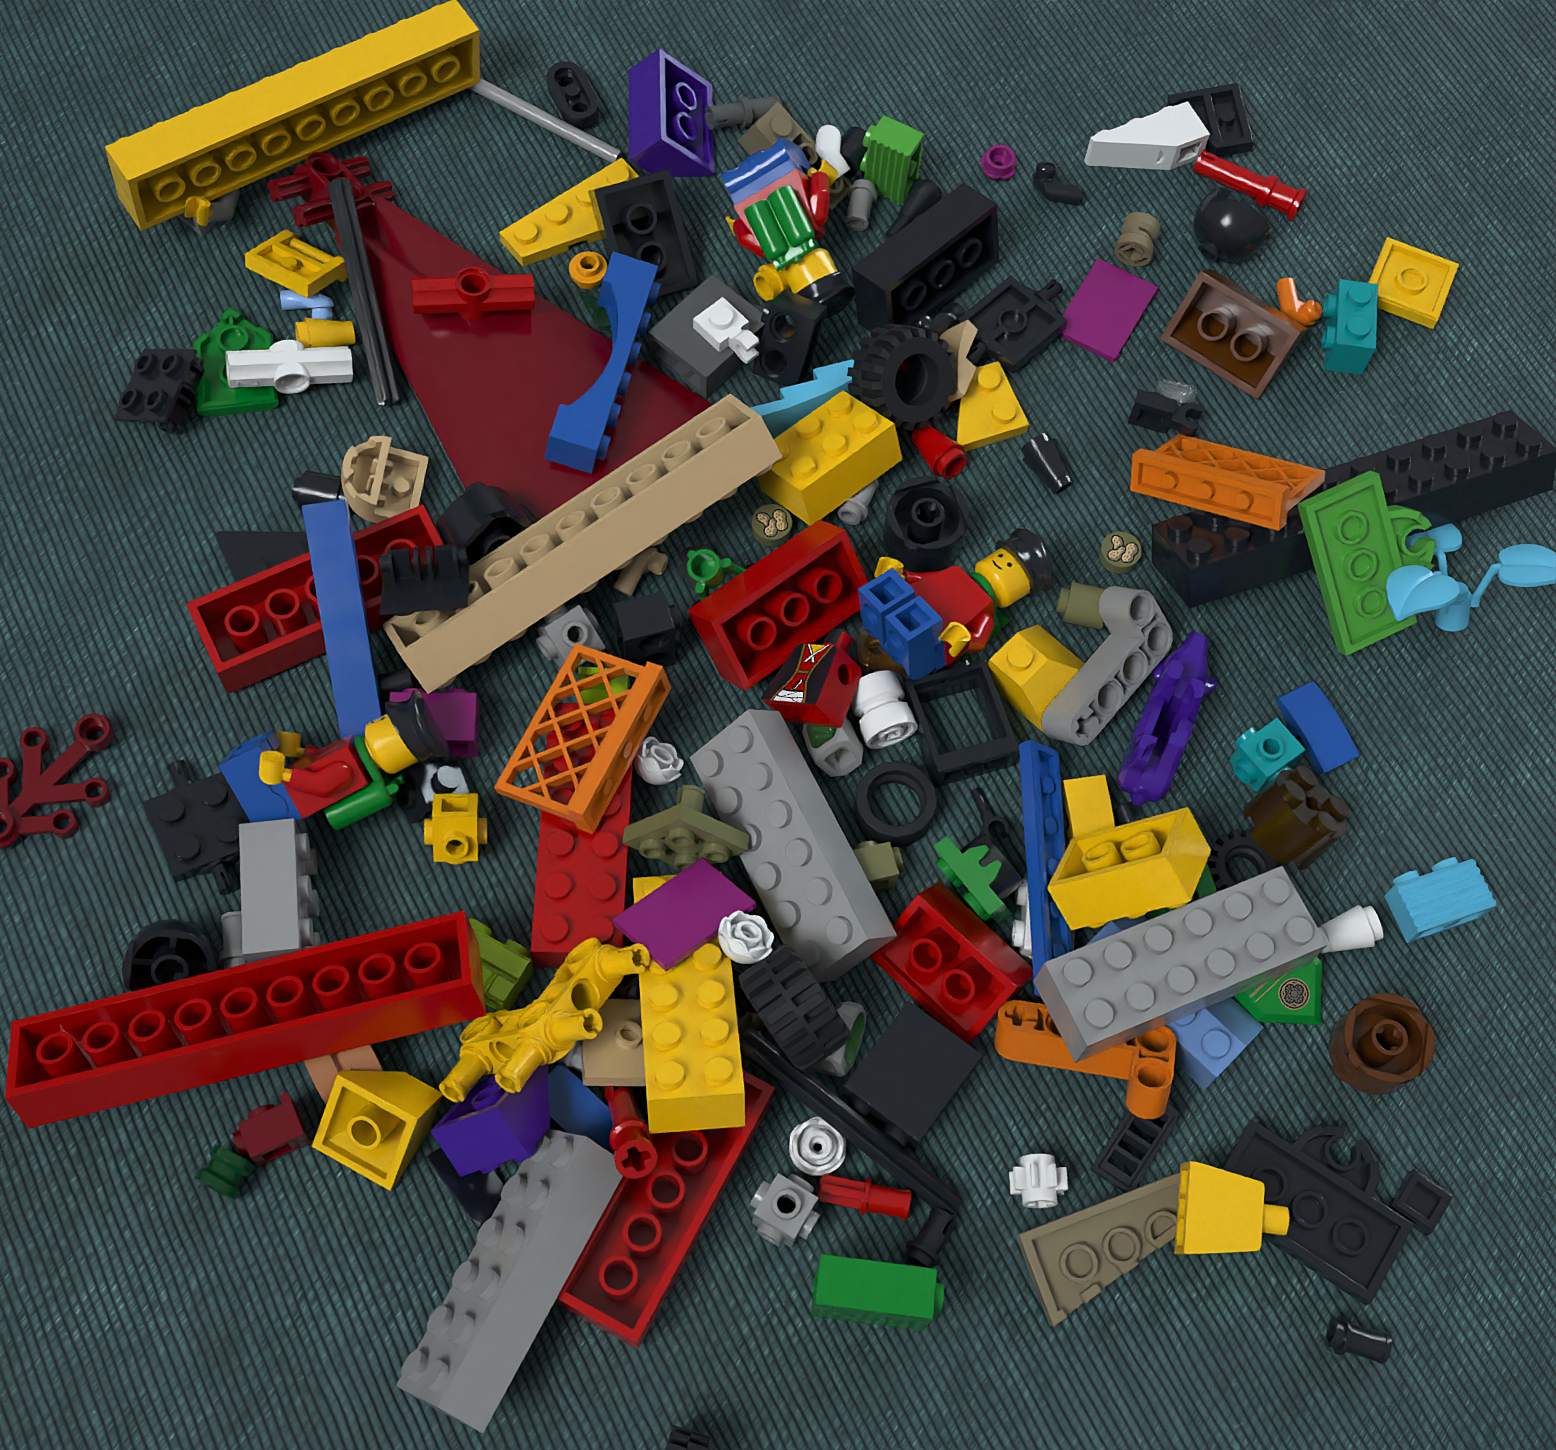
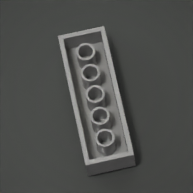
[690,709,897,983]
[1033,866,1328,1063]
[396,1129,623,1433]

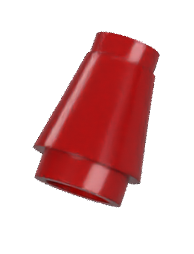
[911,424,967,480]

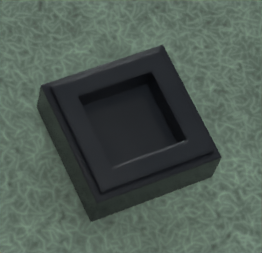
[1388,1169,1453,1236]

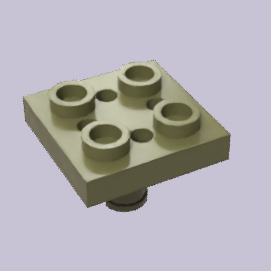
[622,785,749,872]

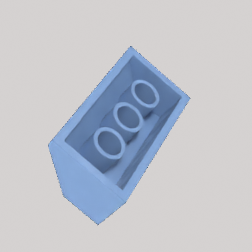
[1085,916,1264,1090]

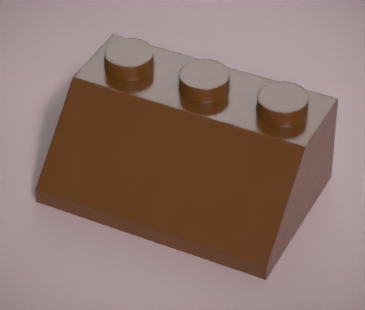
[1160,269,1308,400]

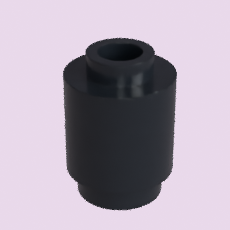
[292,470,353,515]

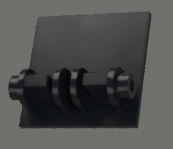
[114,349,205,434]
[379,543,470,616]

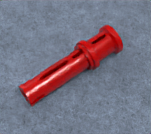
[1193,150,1308,222]
[604,1086,658,1179]

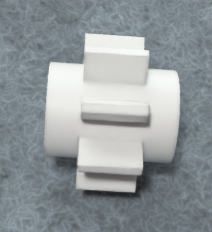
[1009,1154,1068,1208]

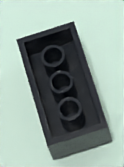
[851,183,999,331]

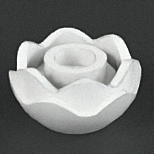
[633,736,684,785]
[718,911,774,964]
[789,1117,846,1176]

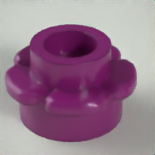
[980,145,1017,180]

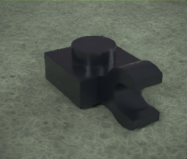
[1128,389,1203,437]

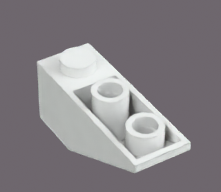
[1084,101,1210,170]

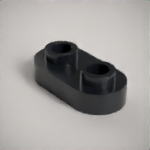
[547,62,599,128]

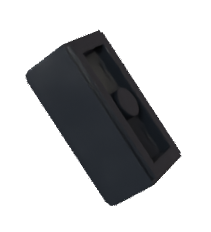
[426,1147,504,1231]

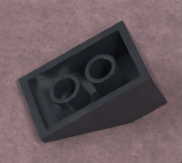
[588,169,699,296]

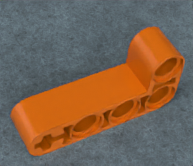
[994,1000,1176,1119]

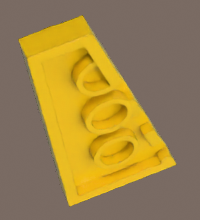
[499,157,639,267]

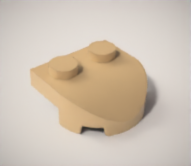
[341,436,429,523]

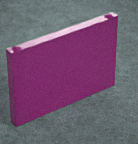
[1059,258,1158,363]
[613,858,756,972]

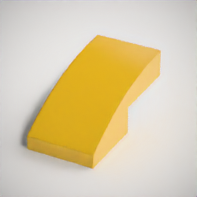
[1061,775,1115,843]

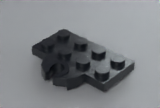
[1221,1119,1414,1306]

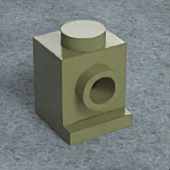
[852,841,903,893]

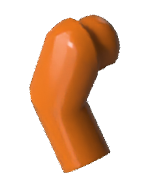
[1276,278,1323,326]

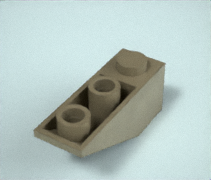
[737,101,852,212]

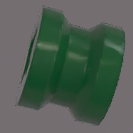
[194,1144,255,1201]

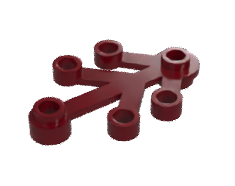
[0,713,114,850]

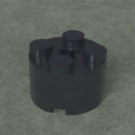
[883,476,969,572]
[436,482,533,566]

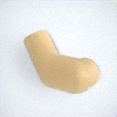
[613,547,668,596]

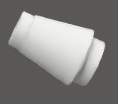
[1318,905,1383,954]

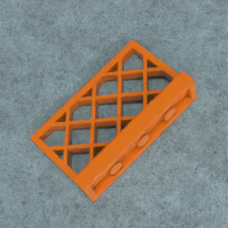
[1130,434,1325,531]
[494,643,671,834]

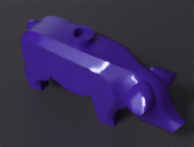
[1116,631,1218,806]

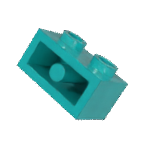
[1321,279,1378,375]

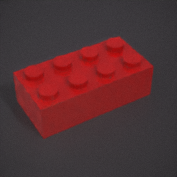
[687,520,868,691]

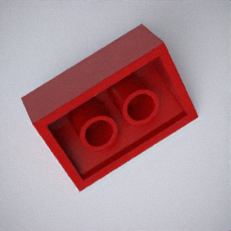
[870,881,1033,1045]

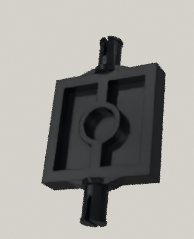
[957,275,1067,374]
[143,760,250,895]

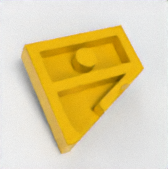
[956,361,1029,452]

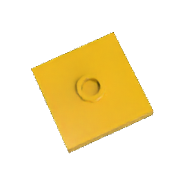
[1368,237,1459,329]

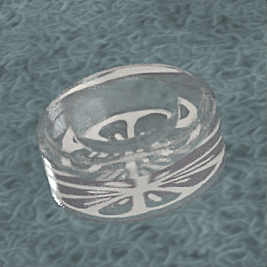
[1156,379,1197,403]

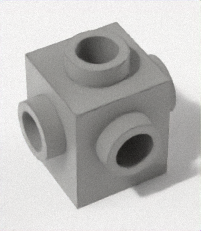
[534,604,606,669]
[750,1173,820,1248]

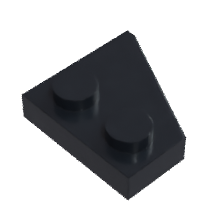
[1167,83,1253,157]
[214,531,309,582]

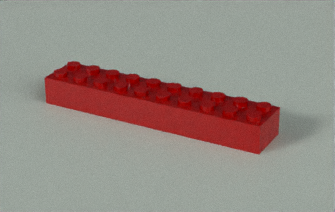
[5,910,487,1128]

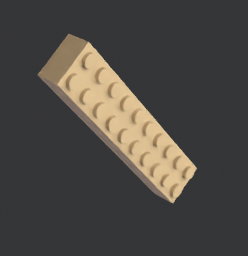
[382,394,783,694]

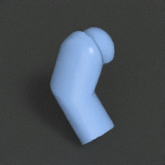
[280,290,334,320]

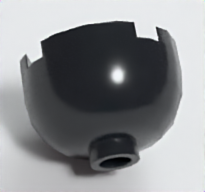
[1193,187,1271,263]
[122,919,217,992]

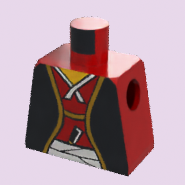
[761,629,862,728]

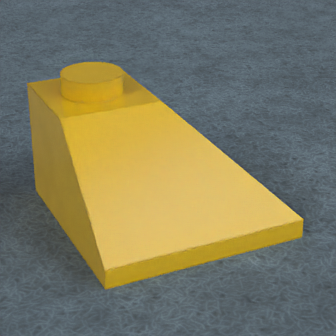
[987,624,1085,733]
[312,1070,443,1191]

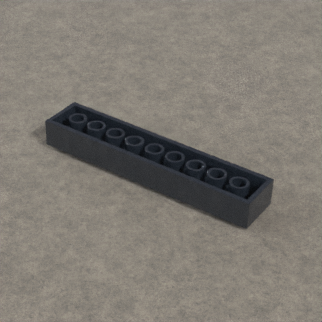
[1152,410,1556,608]

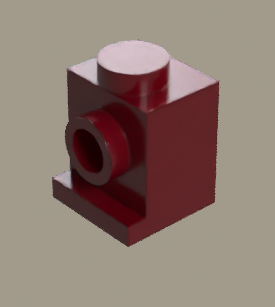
[232,1092,312,1167]

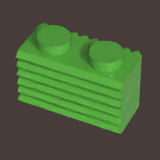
[860,115,925,205]

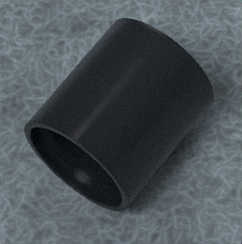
[840,126,868,178]

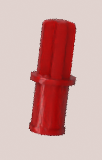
[817,1174,912,1220]

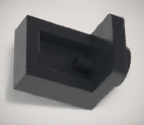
[396,760,470,824]

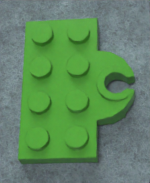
[1297,471,1435,656]

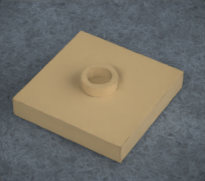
[580,999,646,1086]

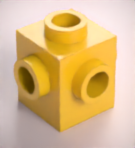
[424,793,487,865]

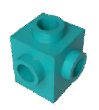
[1229,718,1306,793]

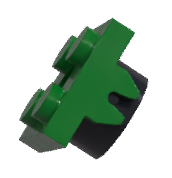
[933,832,1024,926]

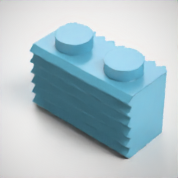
[1384,857,1496,943]

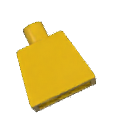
[1174,1161,1289,1255]

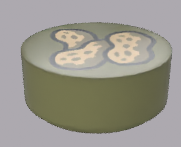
[751,504,792,547]
[1099,531,1142,574]

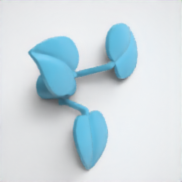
[1386,523,1556,631]

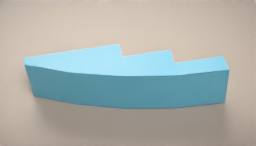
[750,359,856,439]

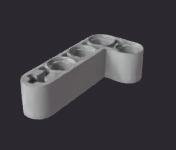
[1042,586,1173,746]

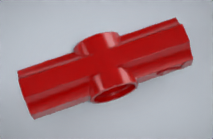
[411,267,535,321]

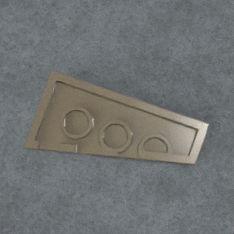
[1015,1172,1180,1327]

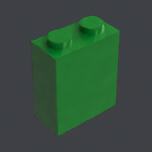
[810,1254,944,1331]

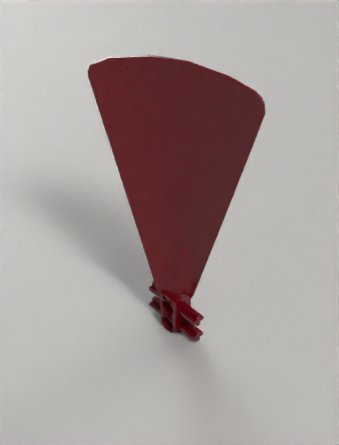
[267,152,713,520]

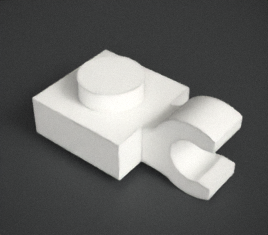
[693,297,759,364]

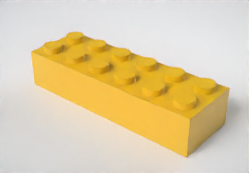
[633,871,745,1134]

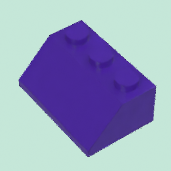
[628,48,715,177]

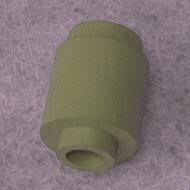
[1056,581,1107,630]

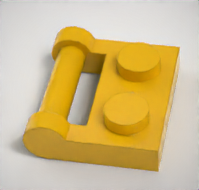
[245,229,348,298]

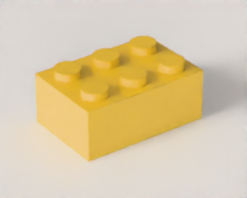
[757,390,903,526]
[1047,807,1211,930]

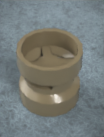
[1114,212,1161,267]

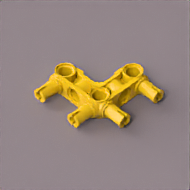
[439,937,650,1102]

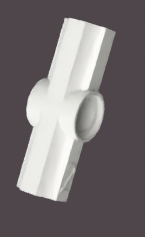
[226,340,353,394]

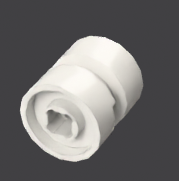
[850,670,918,749]

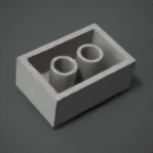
[239,818,321,963]

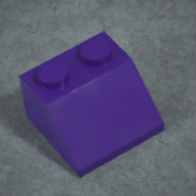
[431,1064,550,1177]

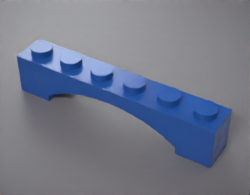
[544,251,661,474]

